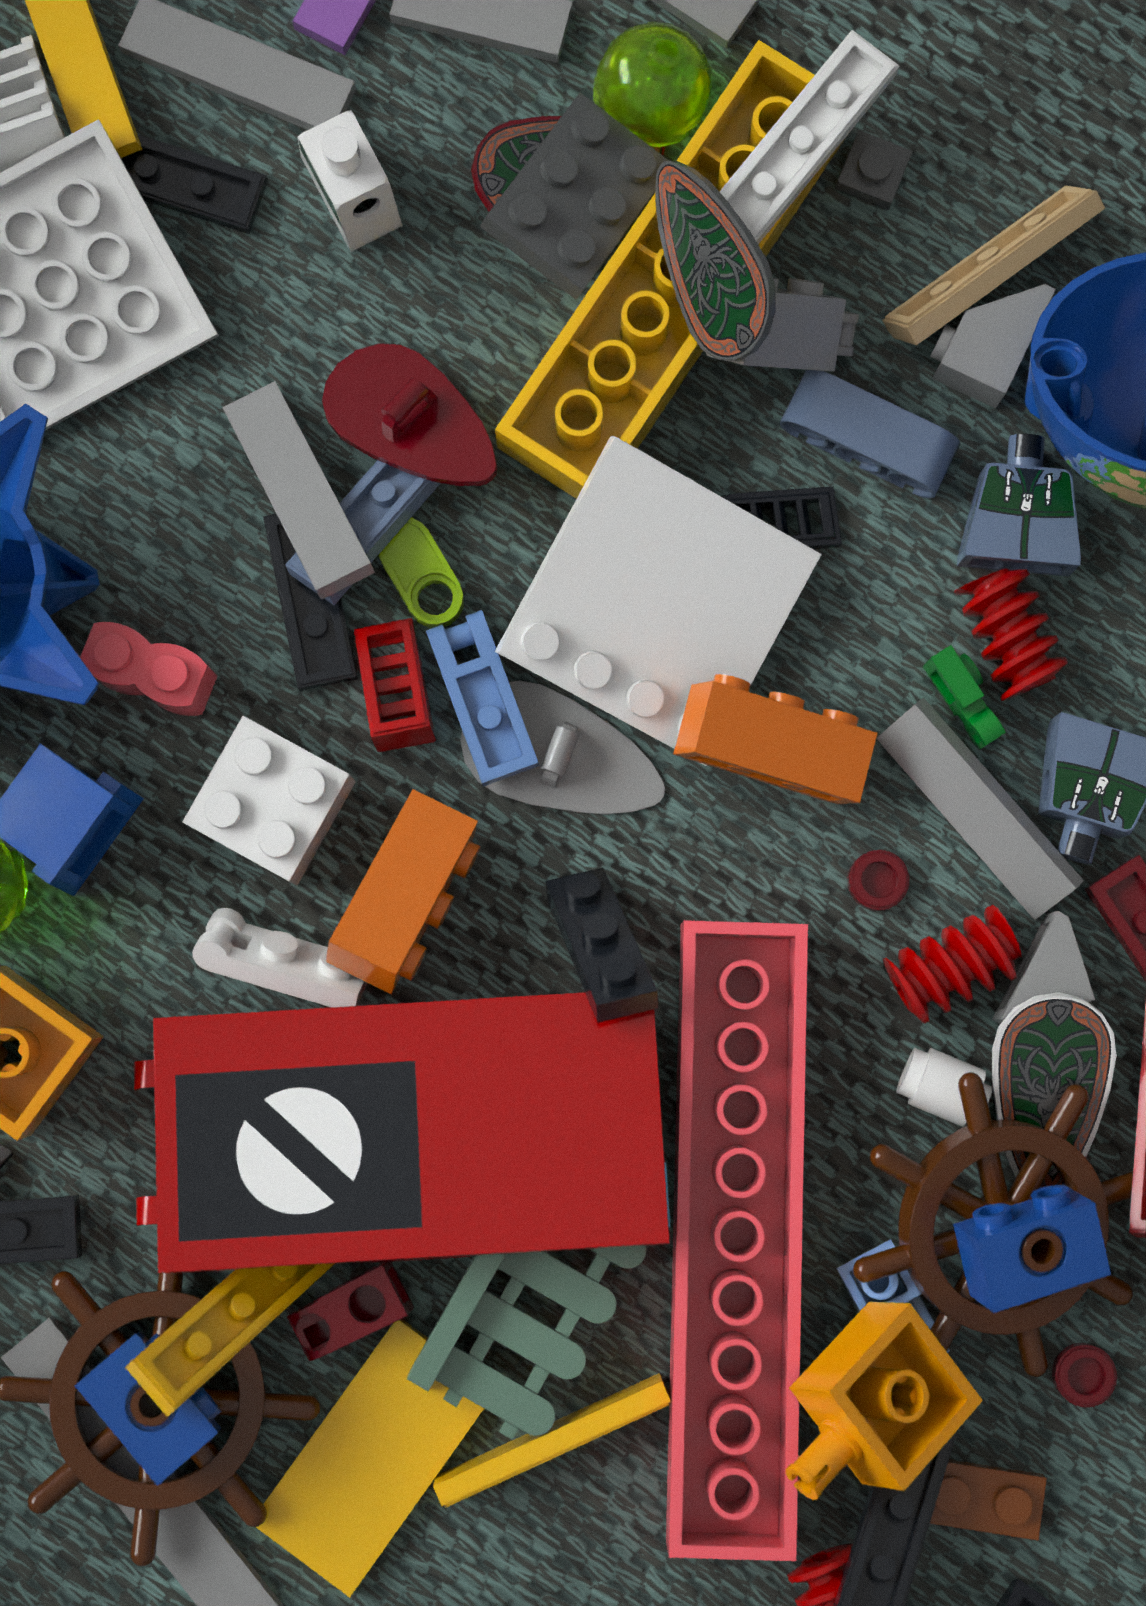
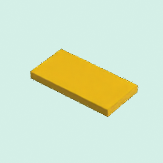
[256,1319,484,1598]

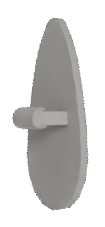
[460,680,665,815]

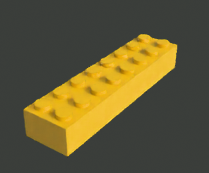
[495,40,847,499]

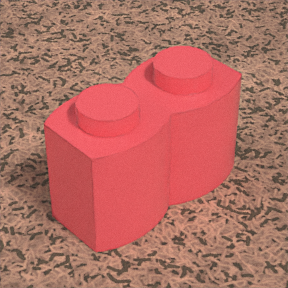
[80,622,217,716]

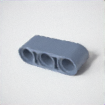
[780,370,960,498]

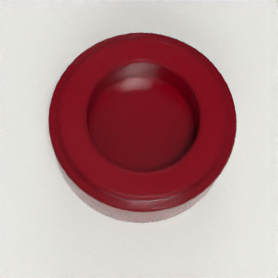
[847,850,910,911]
[1052,1343,1117,1408]

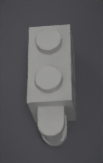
[706,278,859,372]

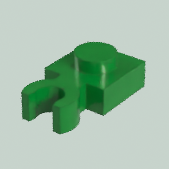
[923,645,1006,750]

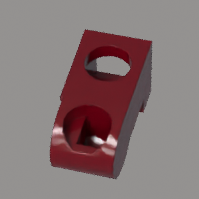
[287,1262,414,1362]

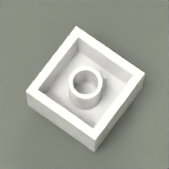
[182,716,356,886]

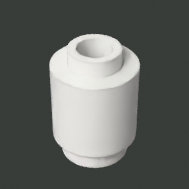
[896,1048,993,1127]

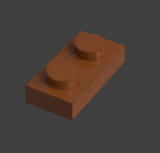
[930,1459,1047,1541]

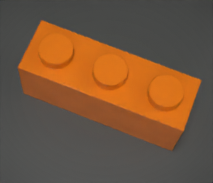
[673,674,877,804]
[326,789,481,995]

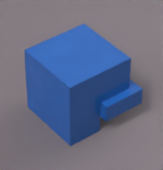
[0,743,144,896]

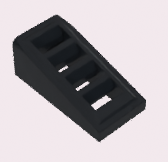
[720,486,842,550]

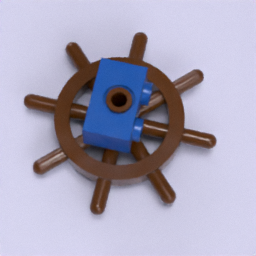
[853,1072,1133,1377]
[0,1271,320,1566]

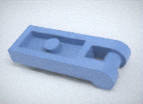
[426,610,539,787]

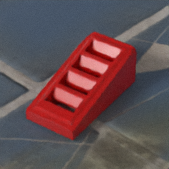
[354,618,436,752]

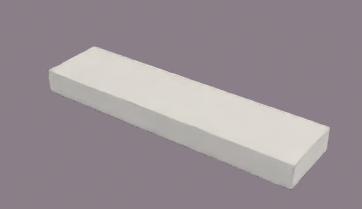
[720,30,899,244]

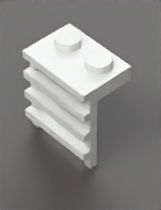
[0,35,66,173]

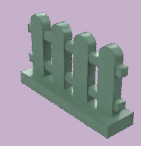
[406,1245,646,1440]

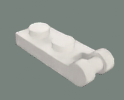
[192,908,367,1007]

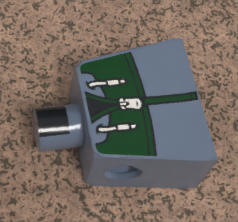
[957,434,1081,577]
[1038,712,1146,864]

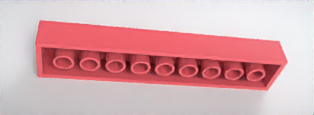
[666,920,808,1561]

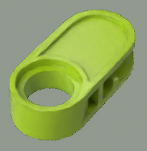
[379,517,464,628]

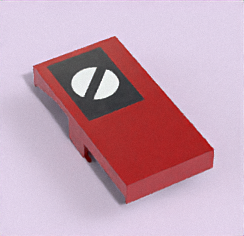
[134,992,669,1274]

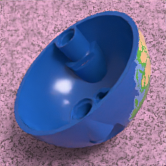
[1025,252,1146,509]

